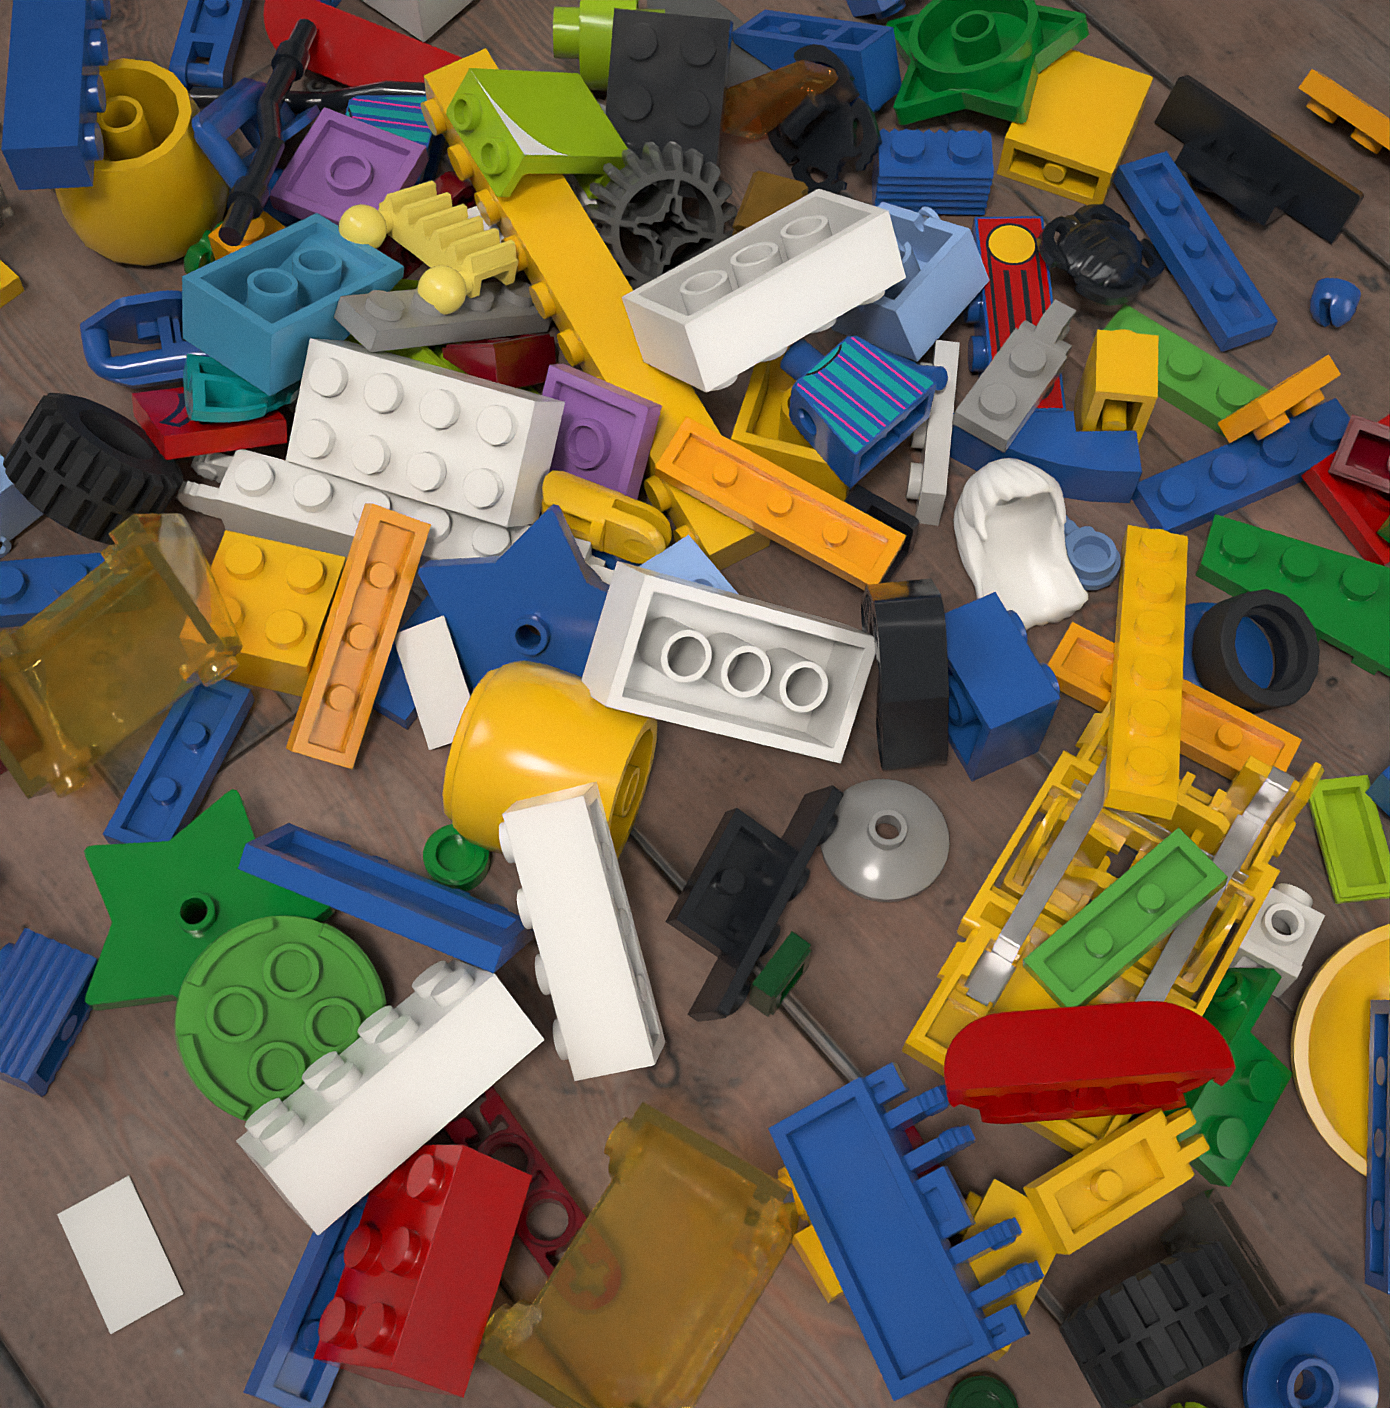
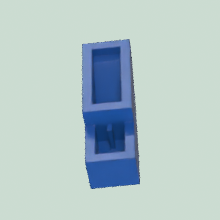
[949,411,1142,503]

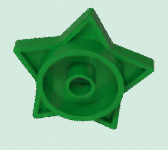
[886,0,1089,125]
[84,789,335,1011]

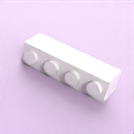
[499,781,665,1081]

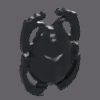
[761,44,882,195]
[1037,204,1166,306]

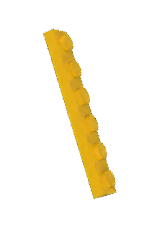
[1103,525,1188,820]

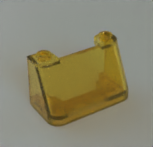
[0,513,243,799]
[478,1102,799,1408]

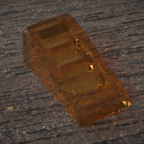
[723,60,838,140]

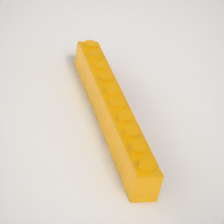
[421,48,771,571]

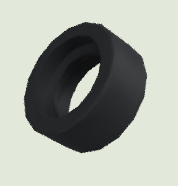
[1192,589,1320,714]

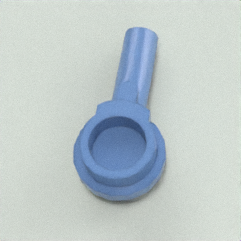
[1064,515,1121,590]

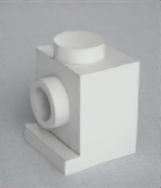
[1228,883,1325,998]

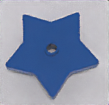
[418,504,610,696]

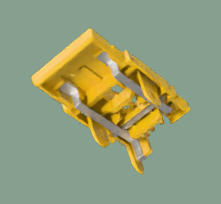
[902,699,1324,1156]

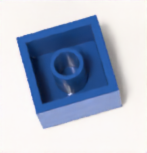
[945,592,1061,781]

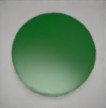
[423,824,490,892]

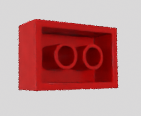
[313,1145,532,1398]

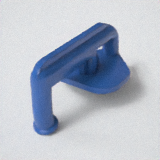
[192,77,321,196]
[80,290,210,389]

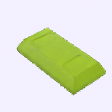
[1308,775,1390,904]

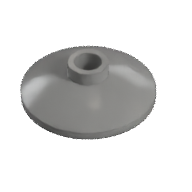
[820,779,950,902]

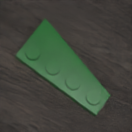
[1195,514,1390,677]

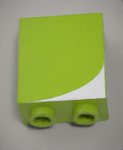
[446,68,628,199]

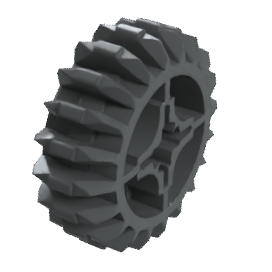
[583,141,738,290]

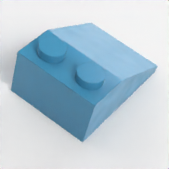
[182,213,404,396]

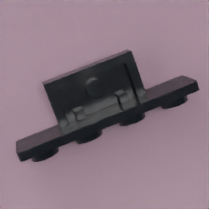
[1155,75,1364,244]
[665,785,844,1022]

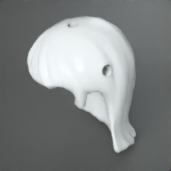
[953,458,1088,631]

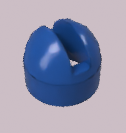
[1310,278,1361,327]

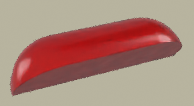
[264,0,463,87]
[944,1001,1236,1124]

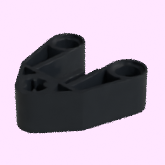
[861,578,949,771]

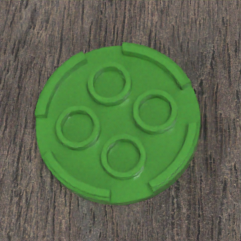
[174,916,386,1121]

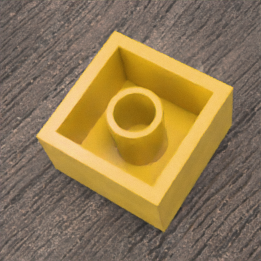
[731,347,850,501]
[183,530,347,697]

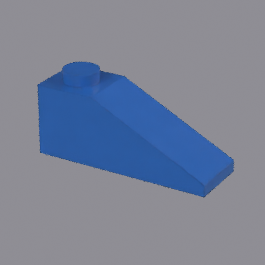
[732,9,902,114]

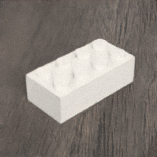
[622,189,906,393]
[286,338,565,527]
[581,561,876,763]
[236,959,544,1235]

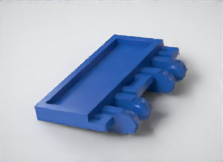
[238,823,535,973]
[768,1062,1044,1401]

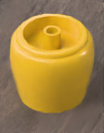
[55,58,230,266]
[442,660,657,859]

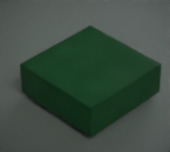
[749,931,812,1017]

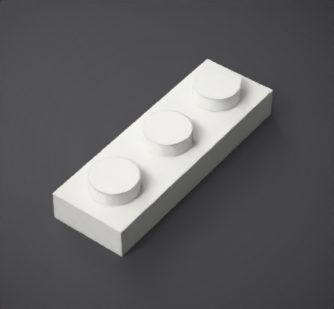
[906,340,960,526]

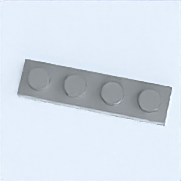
[334,279,552,352]

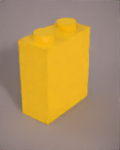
[997,49,1153,205]

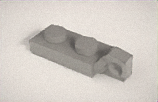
[952,299,1076,452]

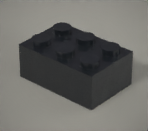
[606,8,733,198]

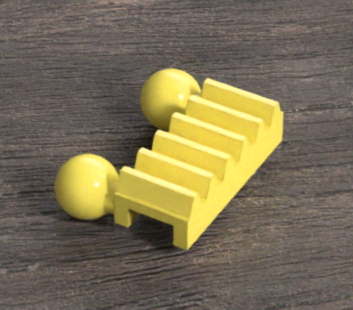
[339,180,519,315]

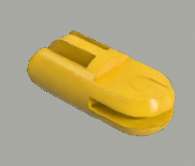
[541,470,672,564]

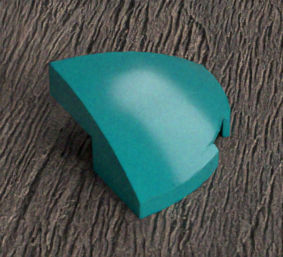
[183,353,302,422]

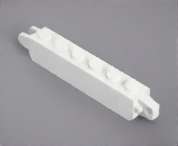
[176,449,614,590]

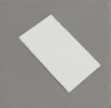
[394,615,470,750]
[57,1176,184,1334]

